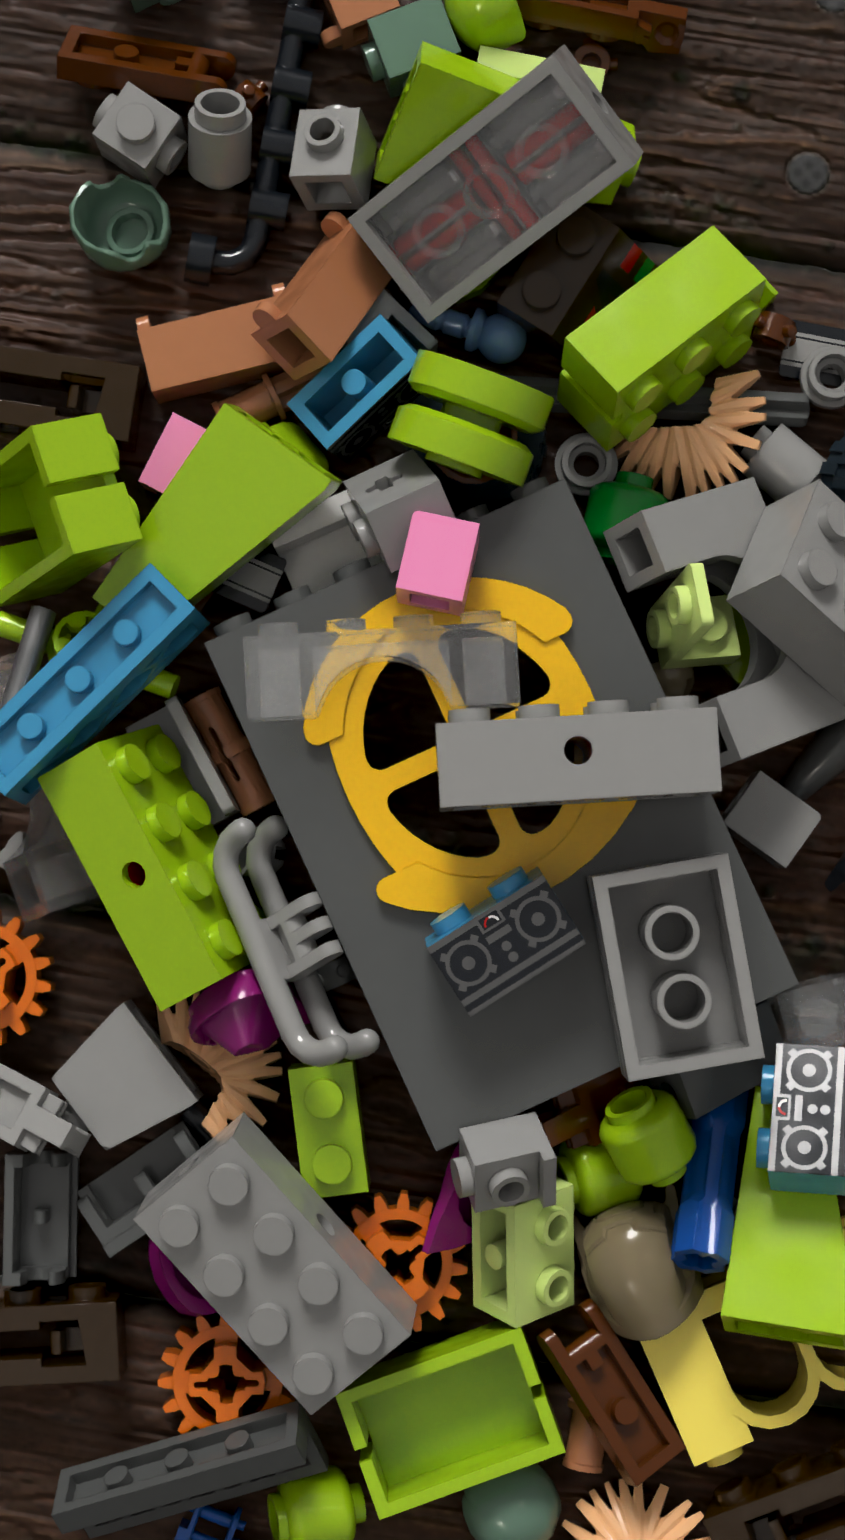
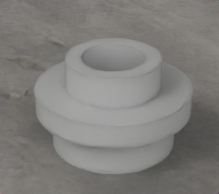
[799,345,845,409]
[554,433,618,497]

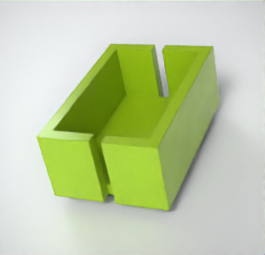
[557,225,766,452]
[0,413,143,607]
[335,1320,566,1520]

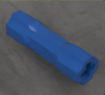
[671,1090,749,1274]

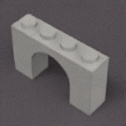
[603,477,845,768]

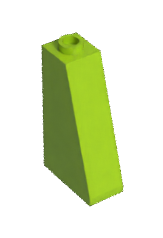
[374,41,642,205]
[92,403,342,607]
[721,1086,845,1350]

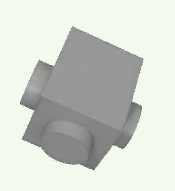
[92,81,188,188]
[289,105,377,211]

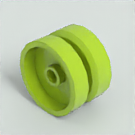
[387,349,555,488]

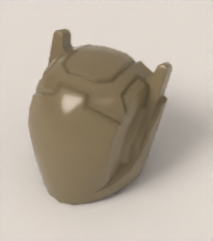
[574,1184,704,1341]

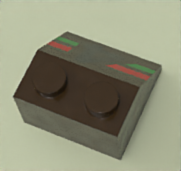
[496,205,657,361]

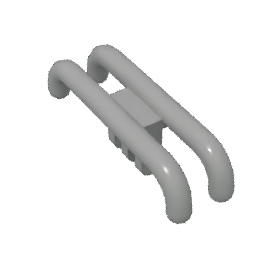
[213,815,380,1067]

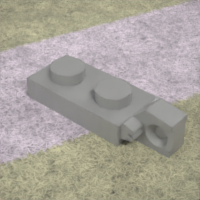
[0,1063,91,1158]

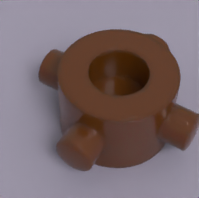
[574,37,618,82]
[234,79,268,121]
[752,311,797,350]

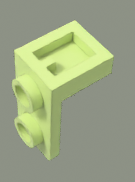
[646,563,741,669]

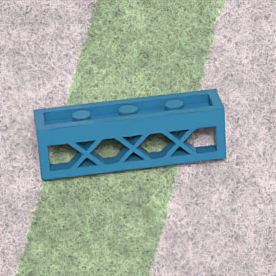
[0,563,210,805]

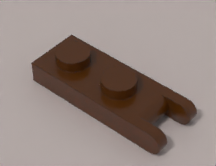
[57,24,237,102]
[537,1298,686,1487]

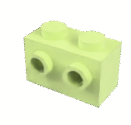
[471,1177,575,1328]

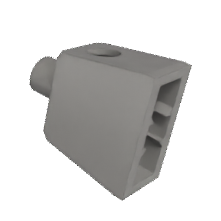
[52,999,204,1151]

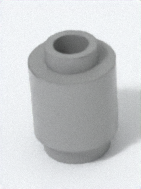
[188,88,252,190]
[739,423,827,502]

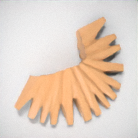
[614,370,767,500]
[156,991,282,1138]
[562,1478,711,1540]

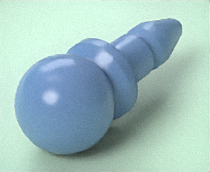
[409,305,527,364]

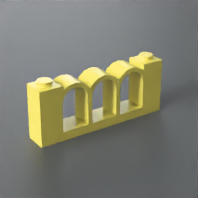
[640,1215,845,1467]

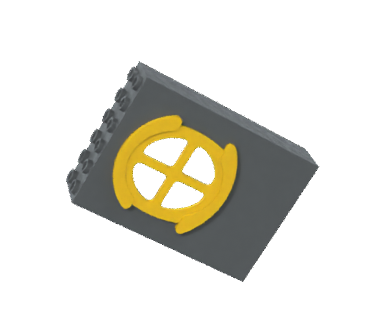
[204,476,799,1151]

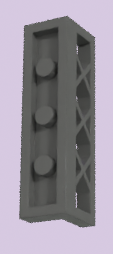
[51,1401,329,1539]

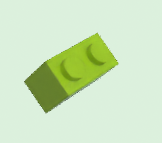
[288,1058,371,1198]

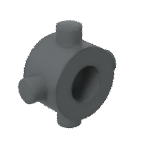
[317,955,356,992]

